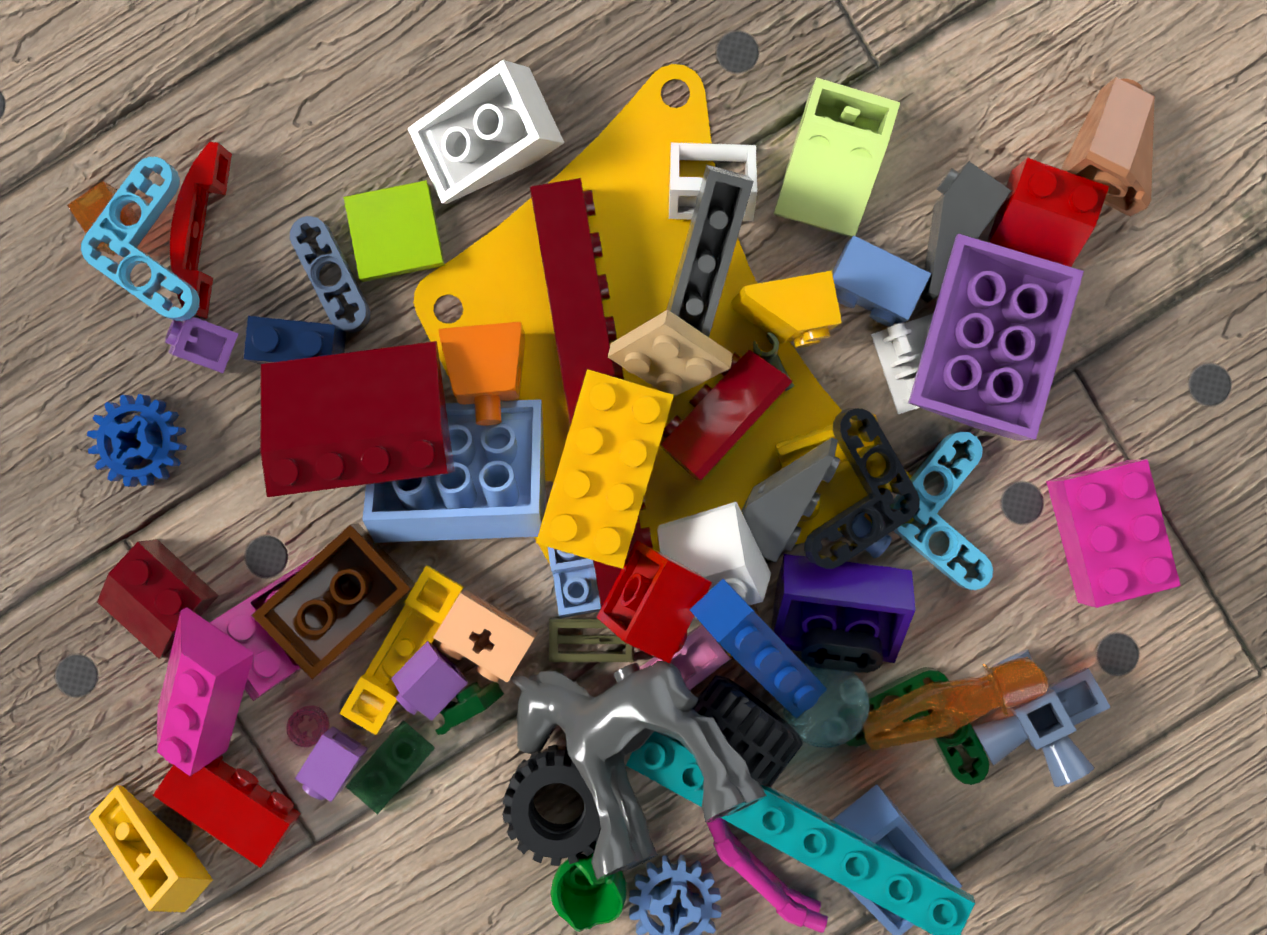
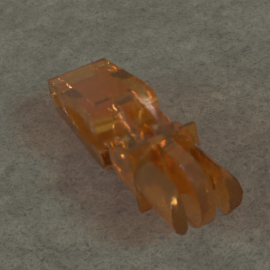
[861,657,1049,751]

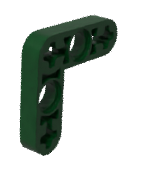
[833,667,990,785]

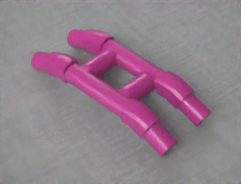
[706,818,828,933]

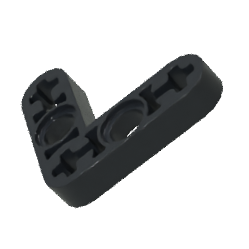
[804,408,920,569]

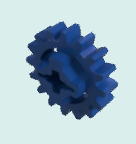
[87,394,187,487]

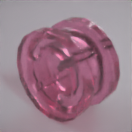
[286,705,330,747]

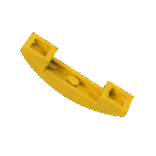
[339,565,464,735]

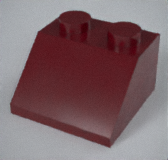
[97,539,219,659]

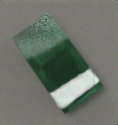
[345,720,435,815]

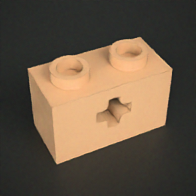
[433,590,538,683]

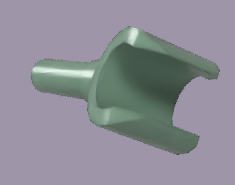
[753,332,794,391]

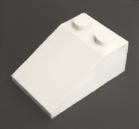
[408,60,564,204]

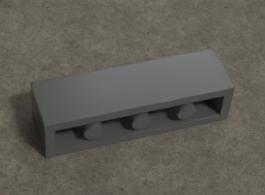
[667,165,754,337]

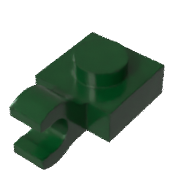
[435,681,504,735]

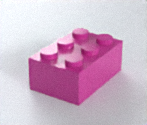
[1046,459,1181,608]

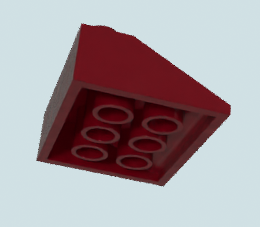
[260,341,455,497]

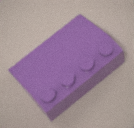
[908,234,1084,441]

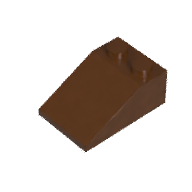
[251,523,415,680]

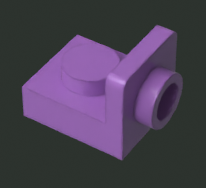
[165,317,238,373]

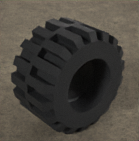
[692,675,803,787]
[502,745,601,866]

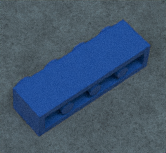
[690,579,827,719]

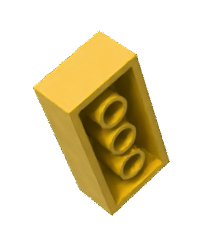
[536,369,674,569]

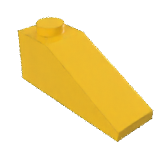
[89,785,213,912]

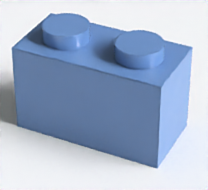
[832,235,931,327]

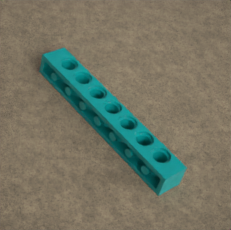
[626,731,975,935]

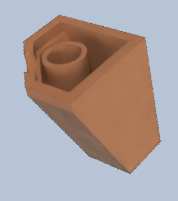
[1061,77,1155,217]

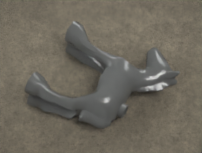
[512,661,766,880]

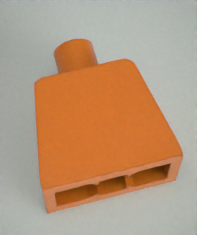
[439,321,525,426]

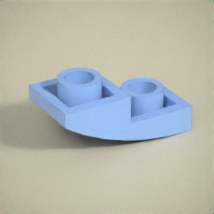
[548,547,601,618]

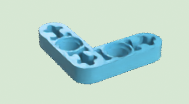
[81,157,200,321]
[890,432,993,590]

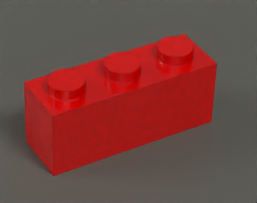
[153,755,301,868]

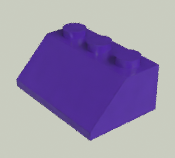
[771,554,916,663]

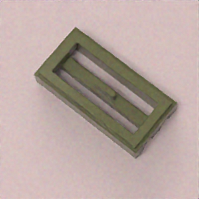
[549,618,634,662]

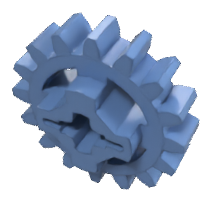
[629,855,722,935]

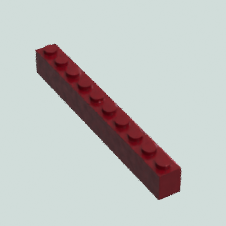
[530,178,653,607]

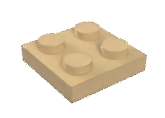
[608,310,733,397]

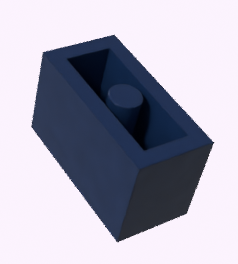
[243,316,347,364]

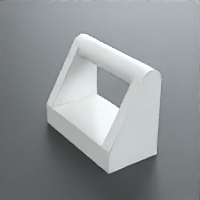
[669,142,757,222]

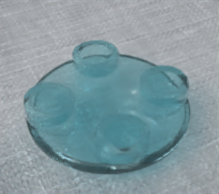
[783,665,870,748]

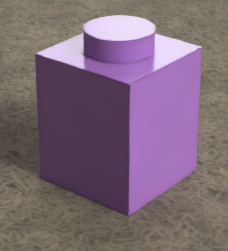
[391,641,468,721]
[295,726,368,802]

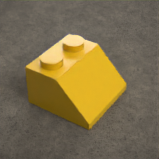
[731,270,842,348]

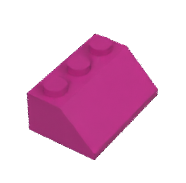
[157,608,254,776]

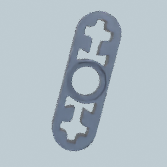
[290,216,370,333]

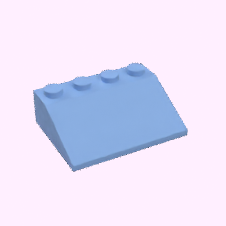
[363,399,546,543]

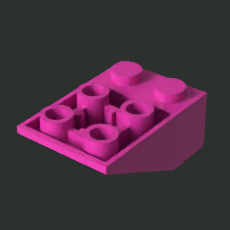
[209,555,316,701]

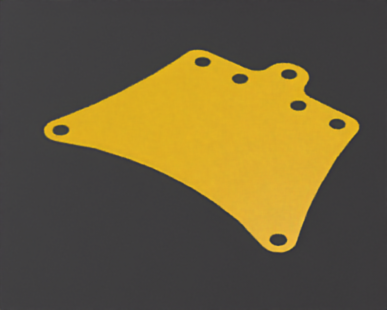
[413,64,915,564]

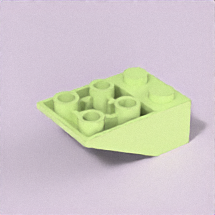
[774,77,900,237]

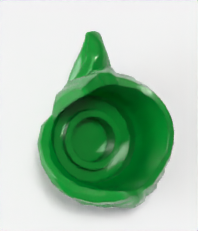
[550,843,627,932]

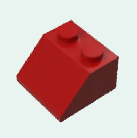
[987,158,1110,267]
[596,540,712,664]

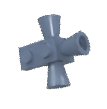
[972,649,1111,787]

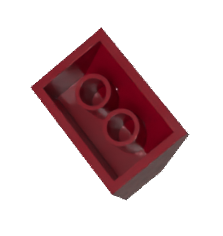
[660,350,793,480]

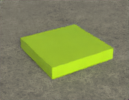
[343,180,445,282]

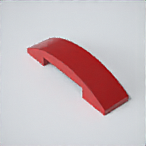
[170,141,232,319]

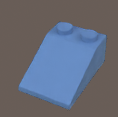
[833,784,962,935]

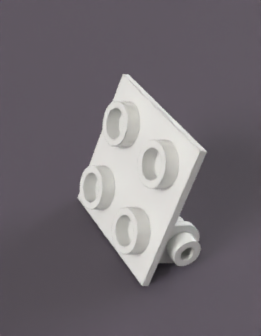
[871,313,934,414]

